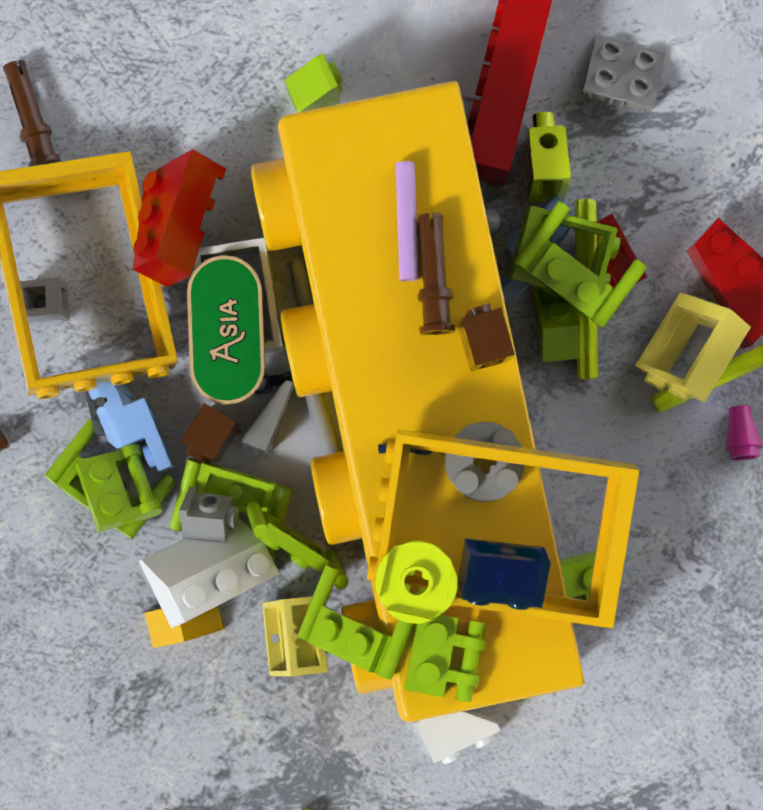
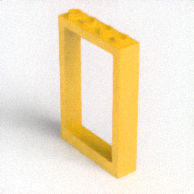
[0,151,178,399]
[367,429,640,628]

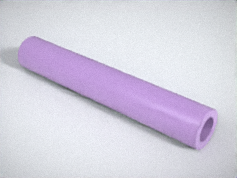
[395,161,419,281]

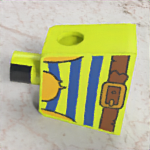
[525,112,571,204]

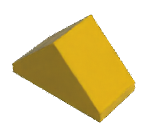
[144,605,225,648]

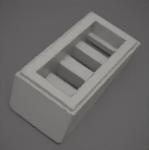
[241,380,295,452]

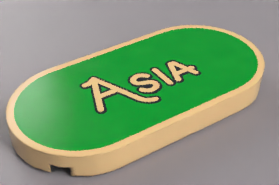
[187,255,265,405]

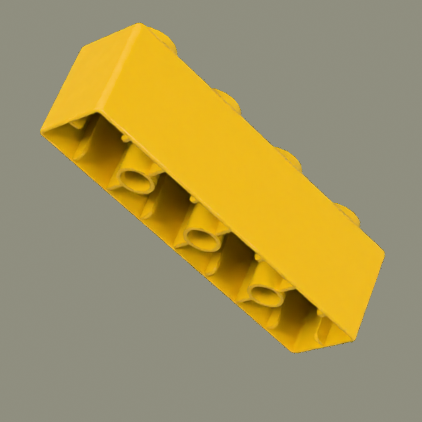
[251,81,585,722]

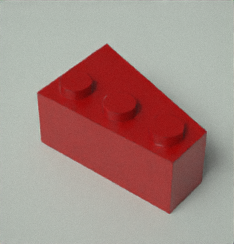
[132,149,226,287]
[686,218,763,350]

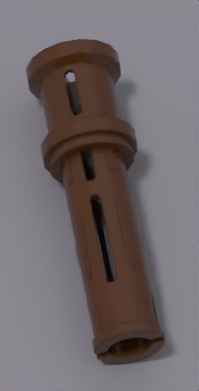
[3,60,61,167]
[417,213,455,335]

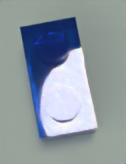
[457,538,551,610]

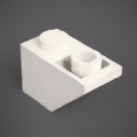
[414,710,501,764]

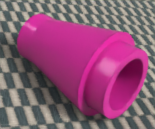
[725,405,762,461]

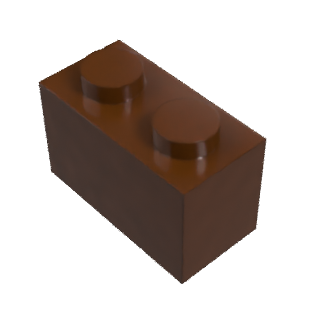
[458,304,515,372]
[181,403,242,464]

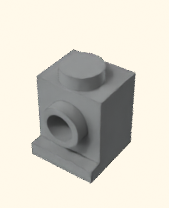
[20,277,70,323]
[179,487,239,543]

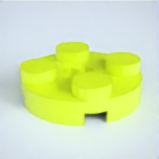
[375,540,458,624]

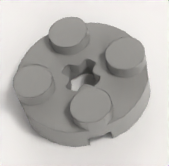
[445,422,525,501]

